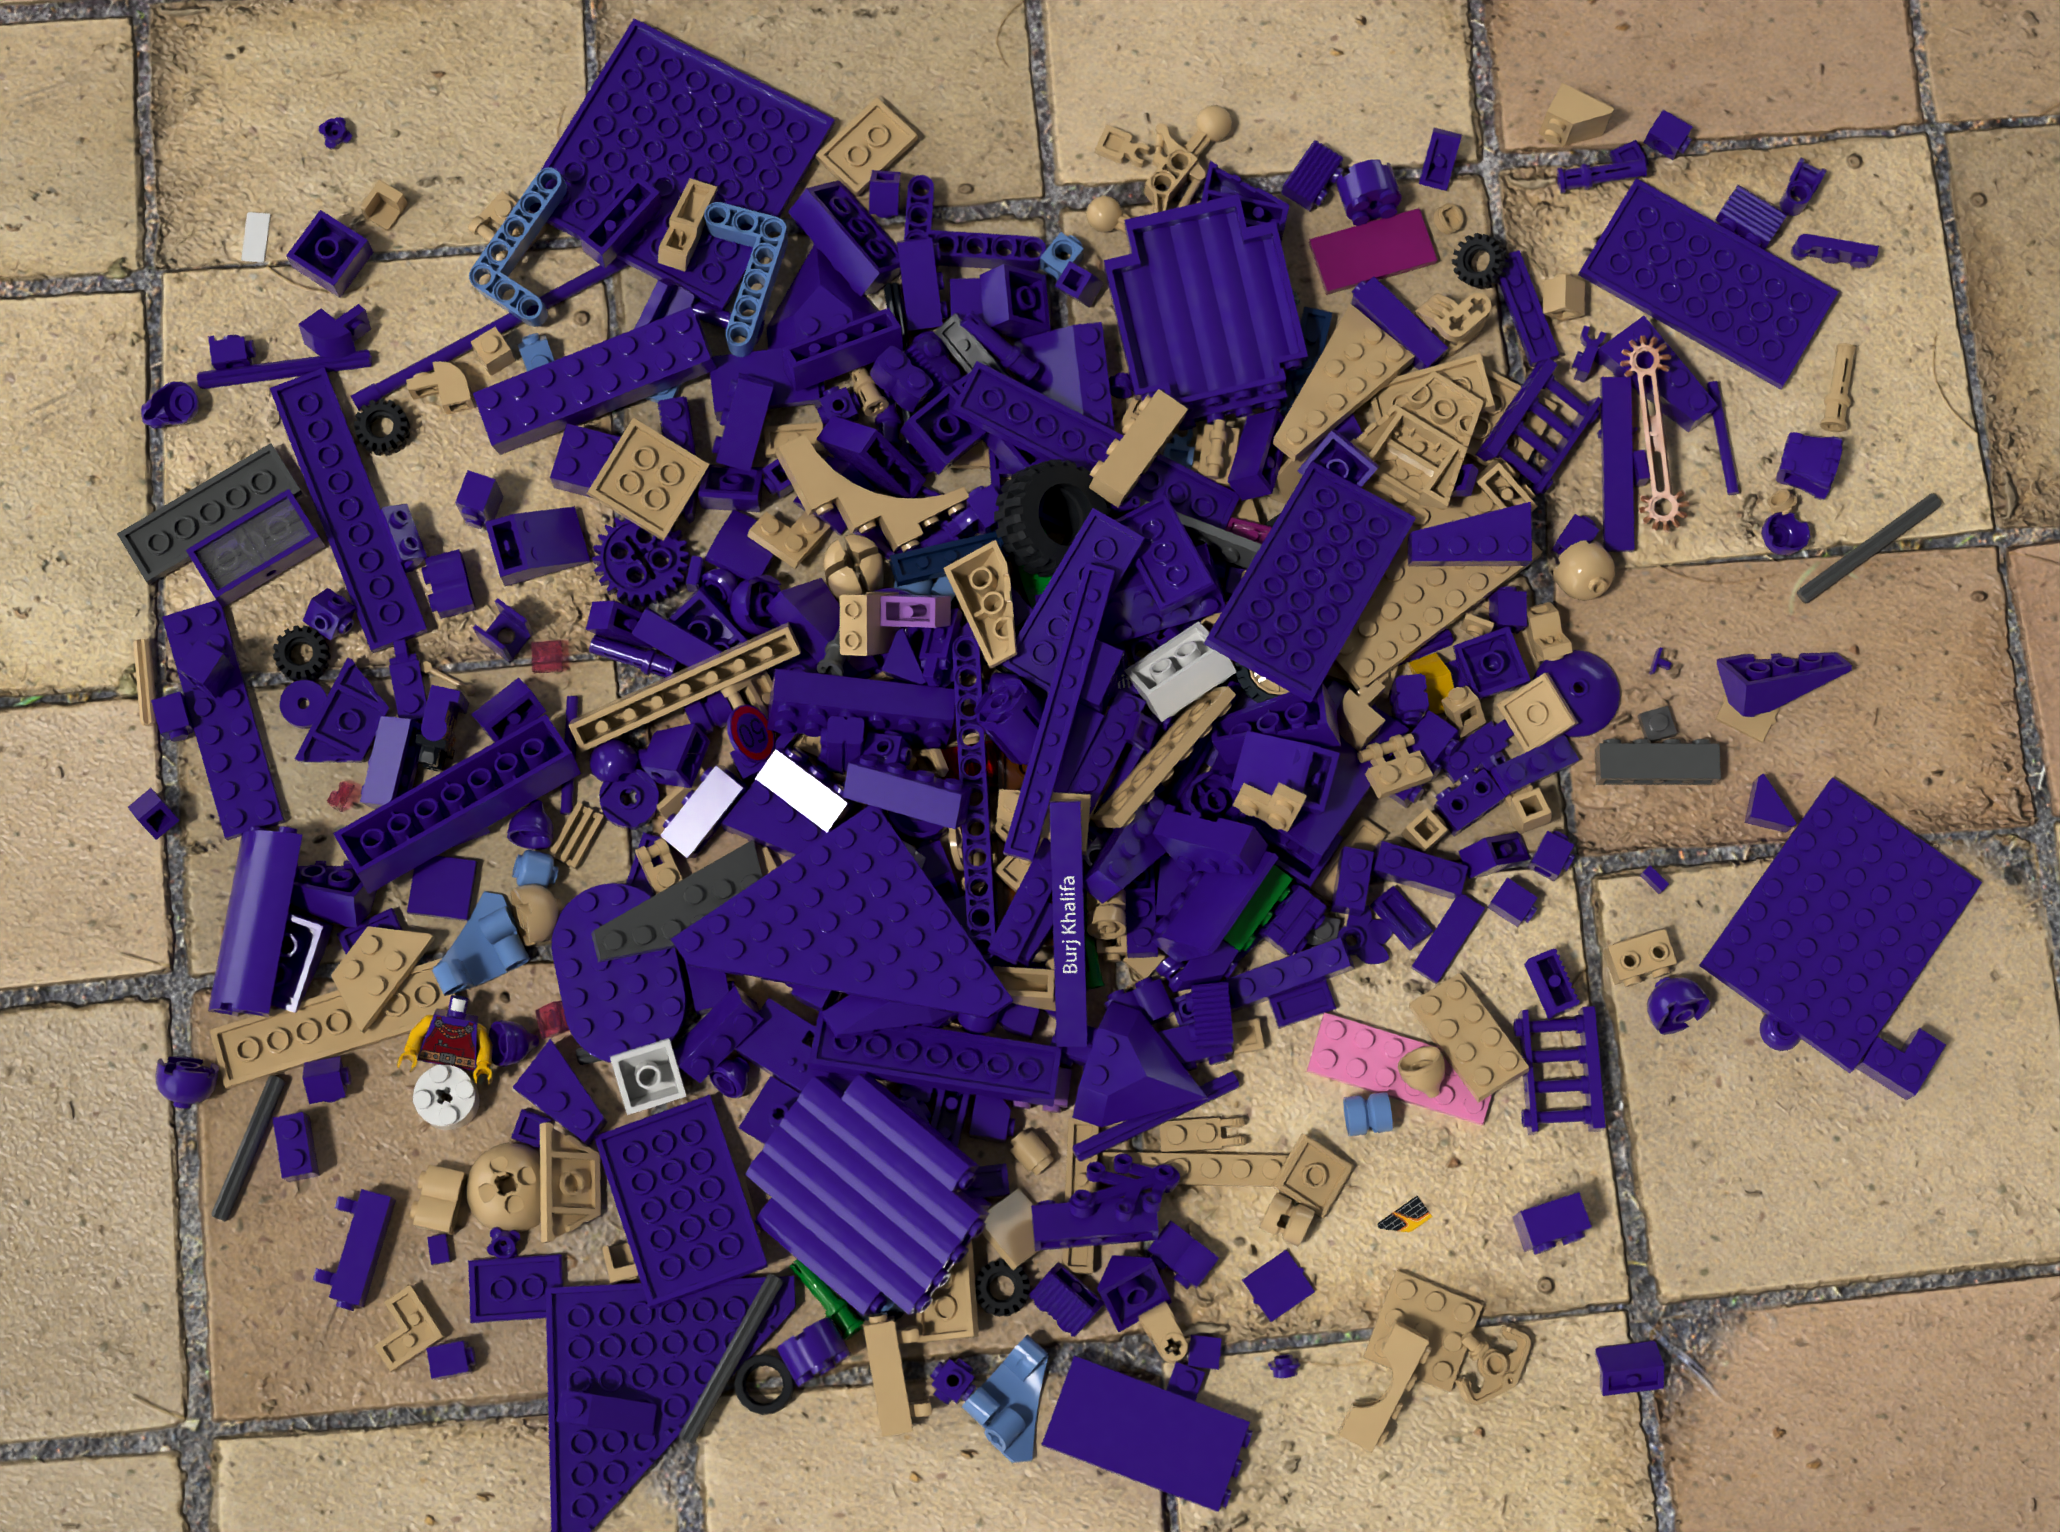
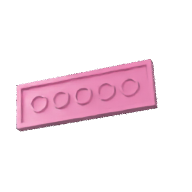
[1306,1012,1491,1126]

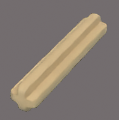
[133,639,157,726]

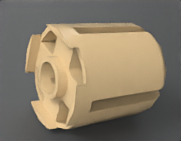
[823,534,885,601]

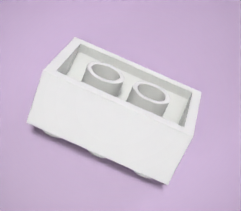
[1124,621,1237,722]

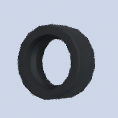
[734,1354,795,1415]

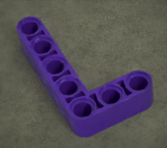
[904,175,1046,271]

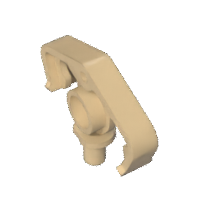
[1455,1326,1531,1405]

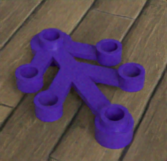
[1069,1154,1180,1222]

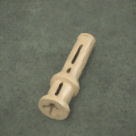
[1820,343,1856,432]
[848,366,888,416]

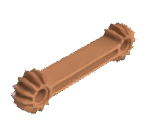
[1620,335,1690,532]

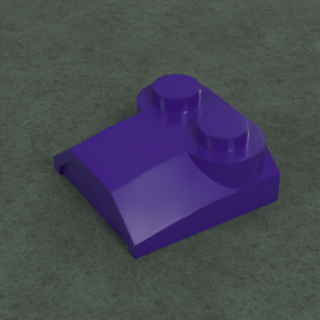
[1453,626,1531,700]

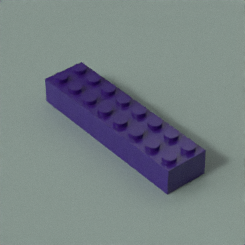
[473,307,717,455]
[333,714,581,894]

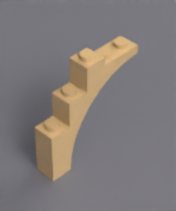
[775,434,969,552]

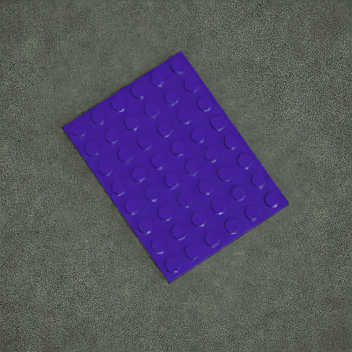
[1699,777,1982,1074]

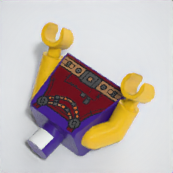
[397,995,493,1085]

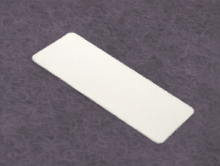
[241,212,270,262]

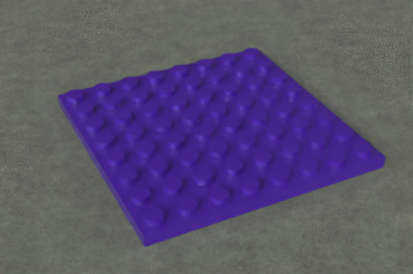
[529,19,835,311]

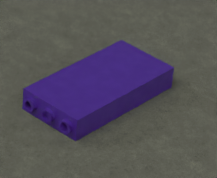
[1238,680,1409,869]
[1041,1356,1253,1512]

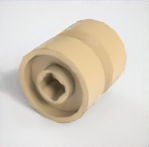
[1086,888,1126,940]
[1259,1192,1315,1247]

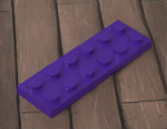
[1001,508,1145,693]

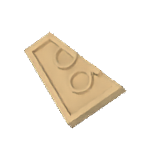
[997,789,1091,856]

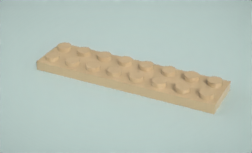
[209,958,457,1089]

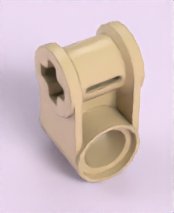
[1138,1301,1188,1364]

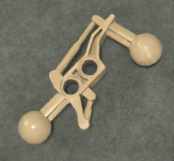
[1086,105,1232,234]

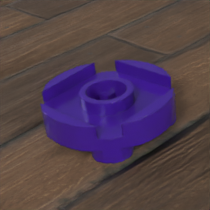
[599,768,660,830]

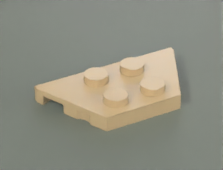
[331,926,435,1034]
[540,1122,601,1243]

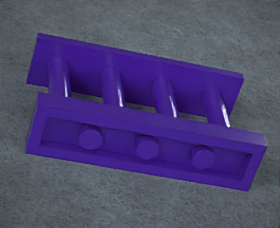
[1475,358,1603,495]
[1514,1006,1606,1135]

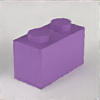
[880,594,951,628]

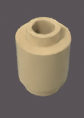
[1009,1130,1054,1176]

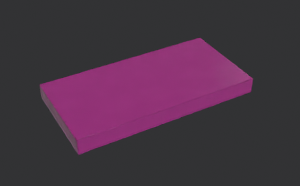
[1309,208,1437,295]

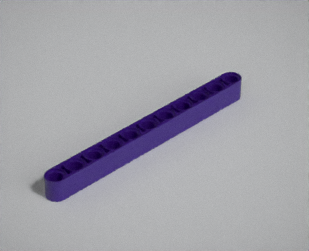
[952,635,997,964]

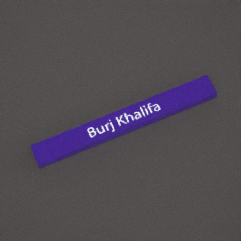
[1049,801,1088,1047]

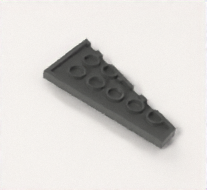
[591,840,763,963]

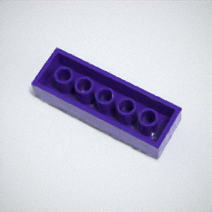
[1035,543,1226,645]
[767,669,955,749]

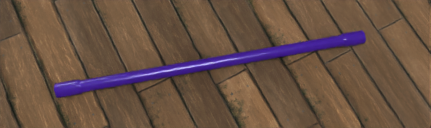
[351,258,630,411]

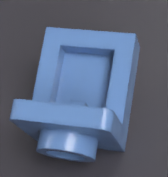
[518,333,555,371]

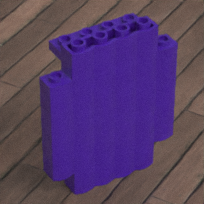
[1104,194,1308,431]
[745,1074,991,1316]

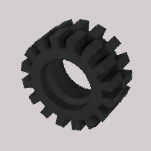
[1452,233,1509,289]
[354,399,411,456]
[273,625,331,682]
[975,1259,1030,1317]

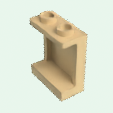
[840,591,899,656]

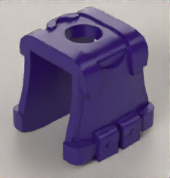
[1776,432,1843,501]

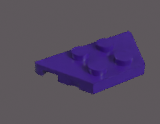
[294,658,389,763]

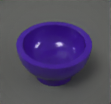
[1760,1014,1801,1051]

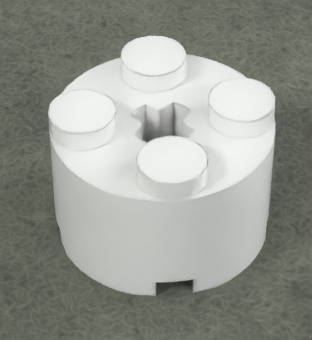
[413,1065,480,1130]

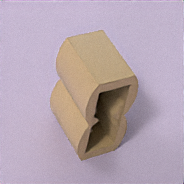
[410,1165,468,1235]

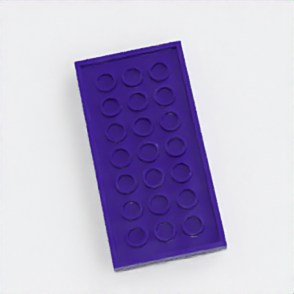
[1578,178,1839,390]
[1204,461,1416,703]

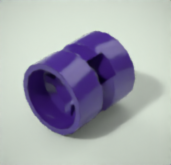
[683,690,732,735]

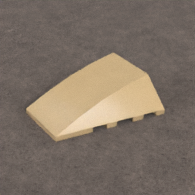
[1350,371,1484,509]

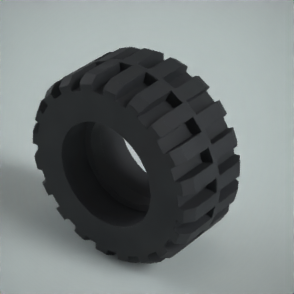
[994,459,1112,578]

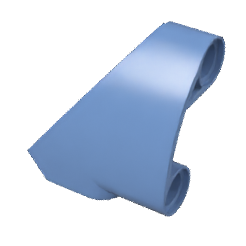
[432,891,530,996]
[962,1334,1048,1463]

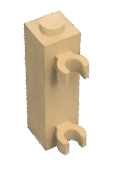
[863,1313,932,1437]

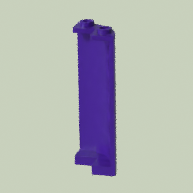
[208,827,303,1018]

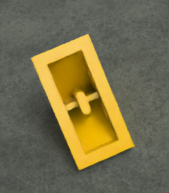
[1408,653,1454,715]

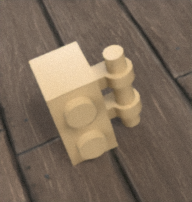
[1192,419,1240,490]

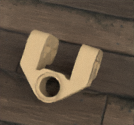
[1414,293,1491,356]

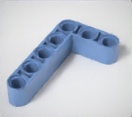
[469,168,567,327]
[704,202,788,357]

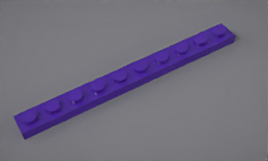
[1003,563,1115,862]
[988,689,1146,965]

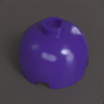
[730,575,781,635]
[1181,772,1241,822]
[1647,977,1710,1035]
[156,1056,219,1109]

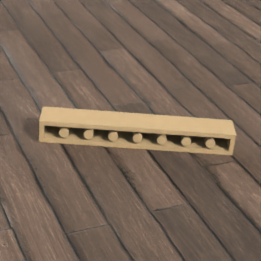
[568,622,801,752]

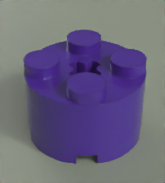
[1336,159,1402,226]
[777,1317,852,1387]

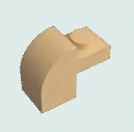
[406,361,475,415]
[1525,602,1573,662]
[1336,679,1386,752]
[1498,785,1551,834]

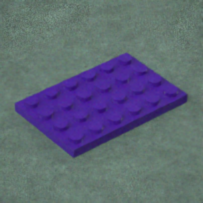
[594,1095,768,1309]

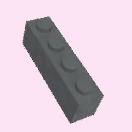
[1595,739,1721,785]

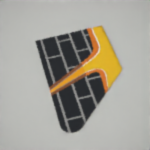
[1378,1196,1432,1232]

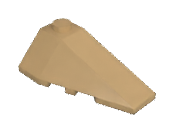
[943,540,1017,668]

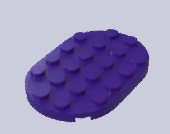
[552,883,687,1063]

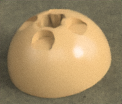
[466,1143,541,1233]

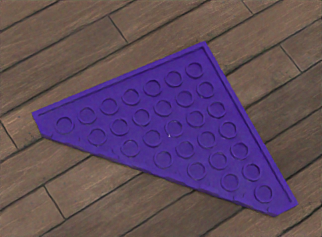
[671,805,1013,1019]
[545,1276,796,1532]

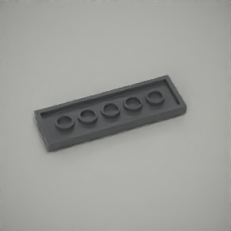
[117,443,303,585]

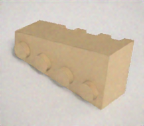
[1089,389,1188,508]

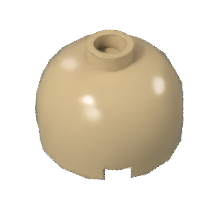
[1553,540,1615,601]
[511,884,563,946]

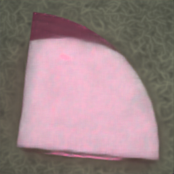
[327,781,355,812]

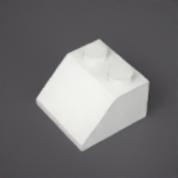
[610,1038,687,1115]

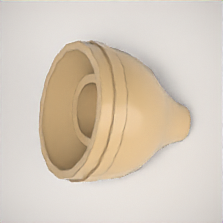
[1398,1046,1445,1098]

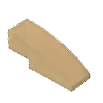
[658,178,717,271]
[993,966,1056,1011]

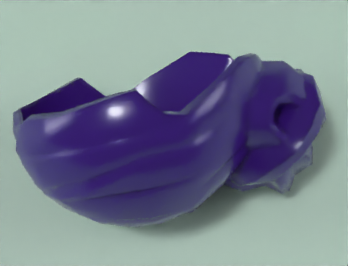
[141,381,199,429]

